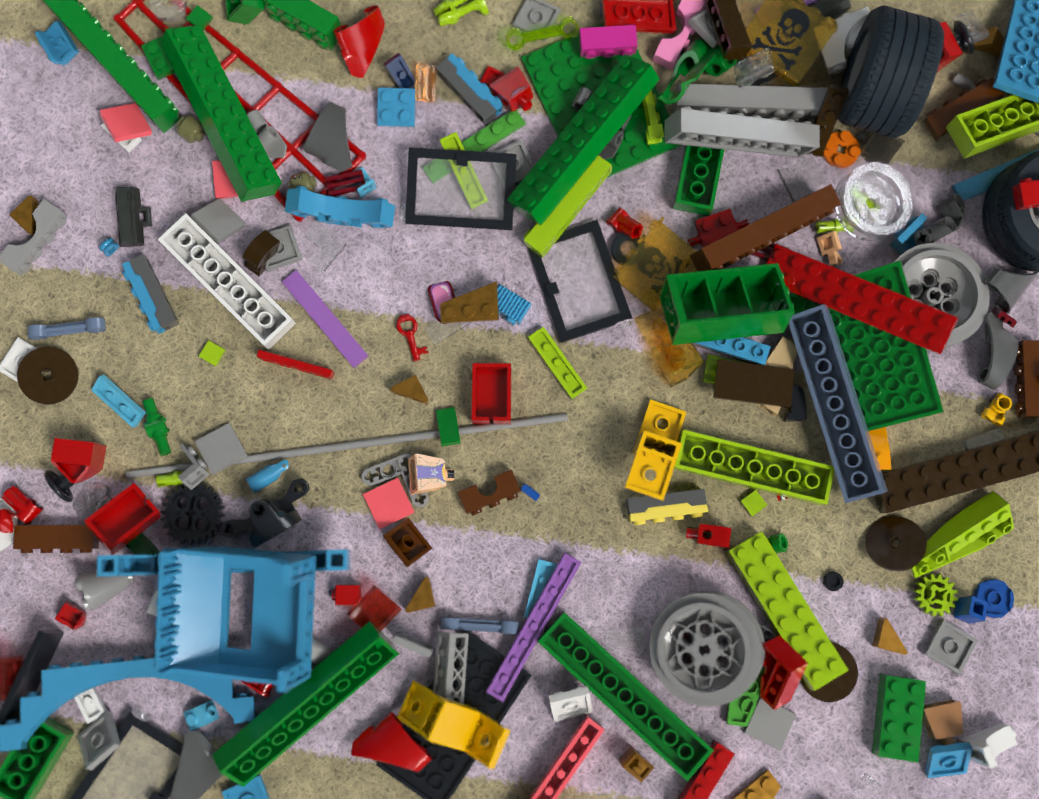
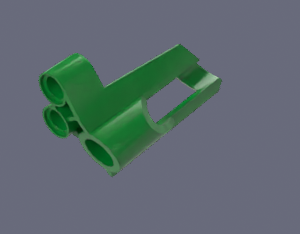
[657,39,738,105]

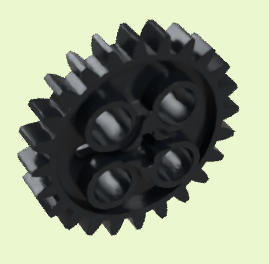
[160,483,226,546]

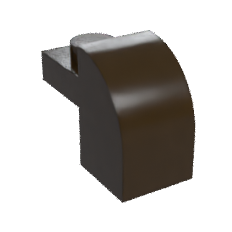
[242,230,280,276]

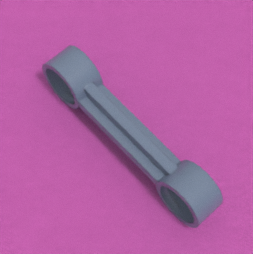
[27,318,106,340]
[440,617,519,634]

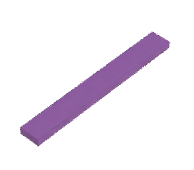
[486,552,582,702]

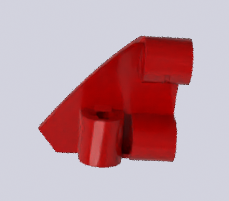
[333,5,385,79]
[351,712,432,772]

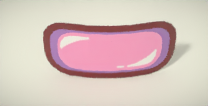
[428,281,455,324]

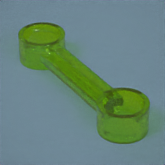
[505,17,579,50]

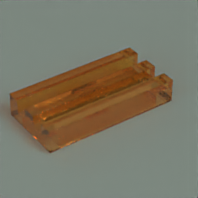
[416,62,436,103]

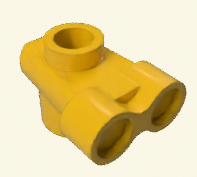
[981,393,1012,427]

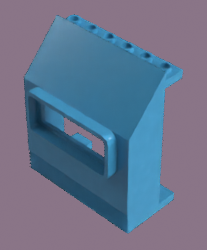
[153,547,316,692]

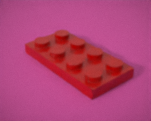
[601,0,676,34]

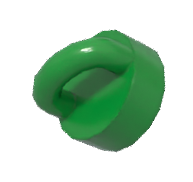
[768,533,788,553]

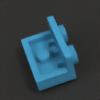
[35,20,80,65]
[889,213,928,255]

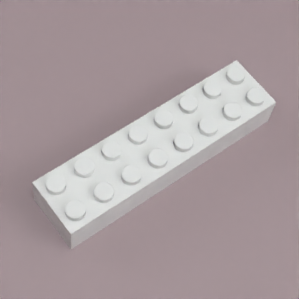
[158,213,296,350]

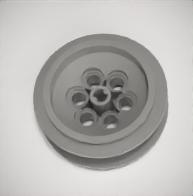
[890,243,990,352]
[650,591,765,707]

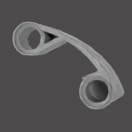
[209,110,287,158]

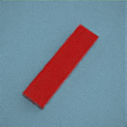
[257,349,335,380]

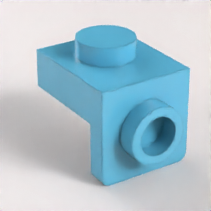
[183,700,220,731]

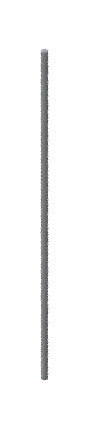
[126,413,568,479]

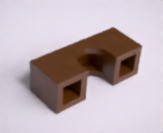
[458,470,521,516]

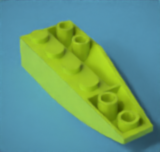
[911,491,1014,578]

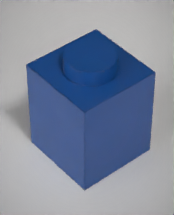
[953,596,988,624]

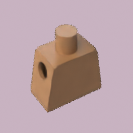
[923,699,963,746]

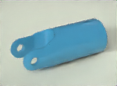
[246,460,289,493]

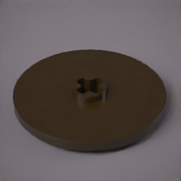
[17,347,79,404]
[865,516,927,571]
[800,642,858,702]

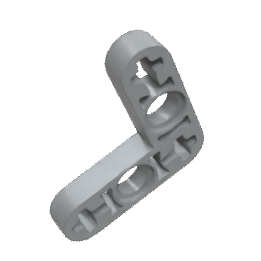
[361,454,429,508]

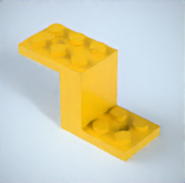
[624,399,687,501]
[396,680,511,770]

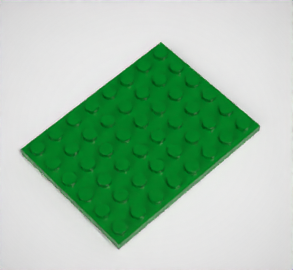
[521,23,682,178]
[789,261,944,431]

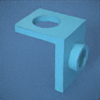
[349,167,377,198]

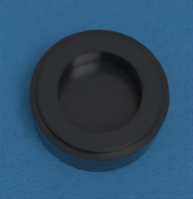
[823,572,844,591]

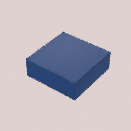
[520,484,540,502]

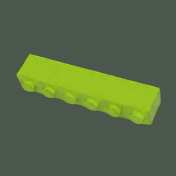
[524,155,612,258]

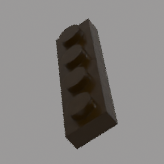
[808,84,849,157]

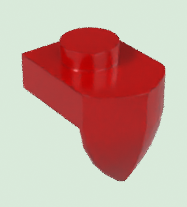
[0,508,16,533]
[55,600,87,630]

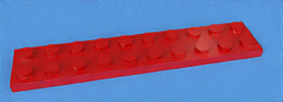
[767,244,959,355]

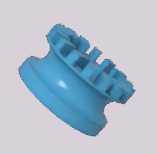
[99,238,119,257]

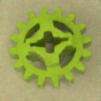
[913,574,958,617]

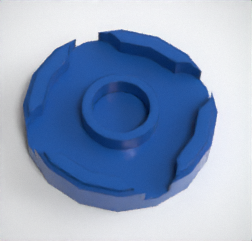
[974,579,1014,618]

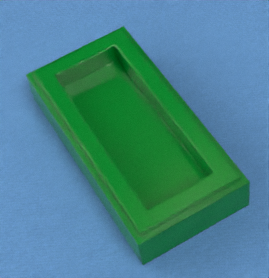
[436,407,461,447]

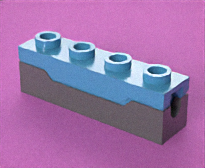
[436,53,503,126]
[122,254,180,334]
[689,337,771,365]

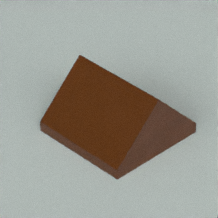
[383,518,432,568]

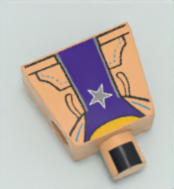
[408,454,455,495]

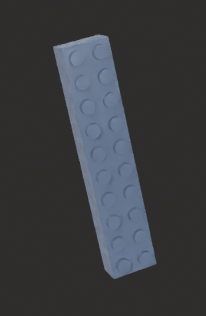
[789,304,888,503]

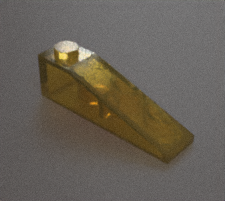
[634,311,704,388]

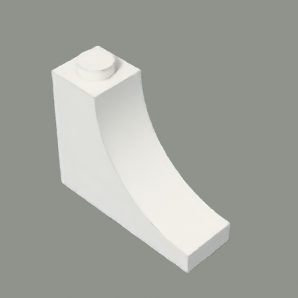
[813,6,870,75]
[959,723,1018,768]

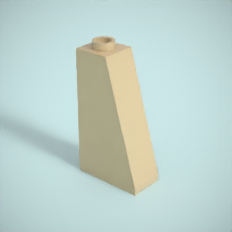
[756,337,797,416]

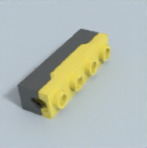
[626,489,708,525]

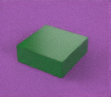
[186,5,213,30]

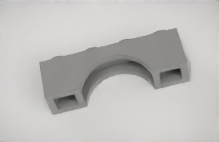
[0,199,68,276]

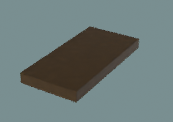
[713,359,795,408]

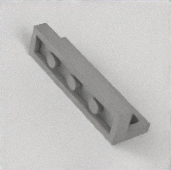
[433,632,469,704]

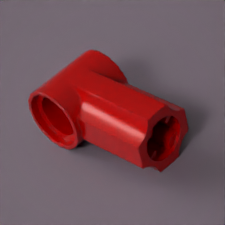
[606,207,643,239]
[2,486,44,524]

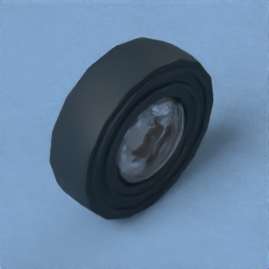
[611,233,645,266]

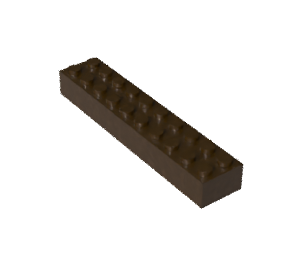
[875,430,1039,514]

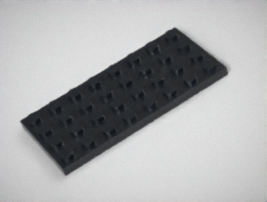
[376,630,532,799]

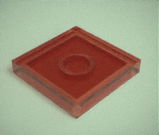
[347,585,402,631]

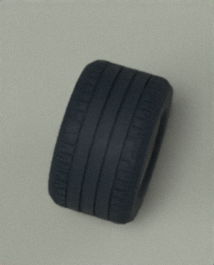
[838,5,944,138]
[982,150,1039,272]

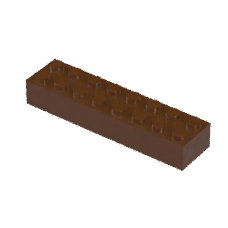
[690,184,841,272]

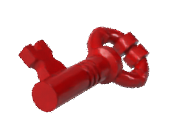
[396,314,429,362]

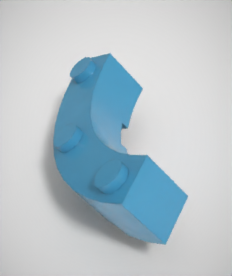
[285,186,395,228]

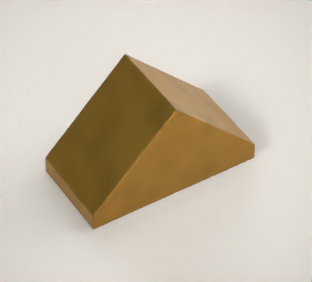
[970,27,1004,57]
[9,196,39,236]
[390,375,429,405]
[404,576,436,613]
[872,617,908,655]
[619,746,654,783]

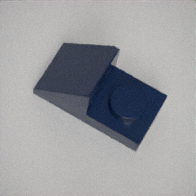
[384,53,419,89]

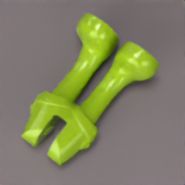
[433,0,489,26]

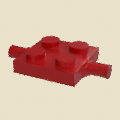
[687,209,749,247]

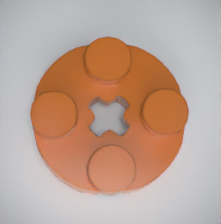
[822,131,861,169]

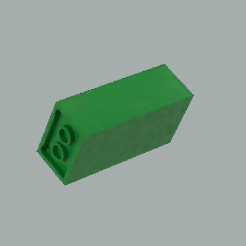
[659,263,795,345]

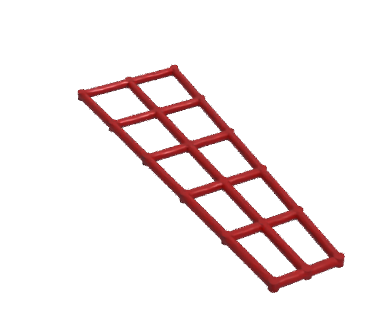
[113,0,367,222]

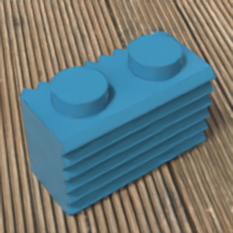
[498,284,531,326]

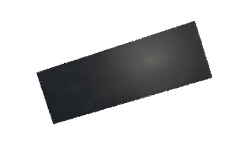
[0,630,64,726]

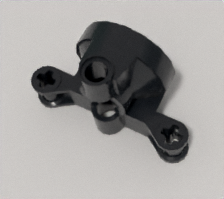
[221,479,309,548]

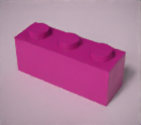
[579,25,638,59]

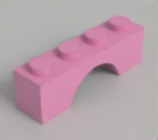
[653,0,705,70]

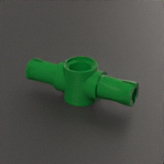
[142,398,171,456]

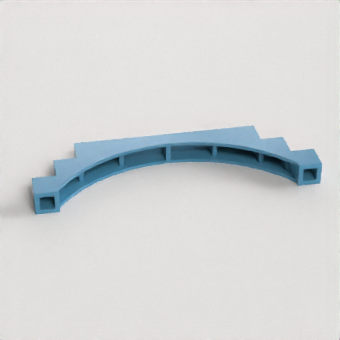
[97,549,350,577]
[0,654,256,752]

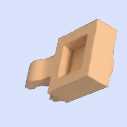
[817,231,843,266]

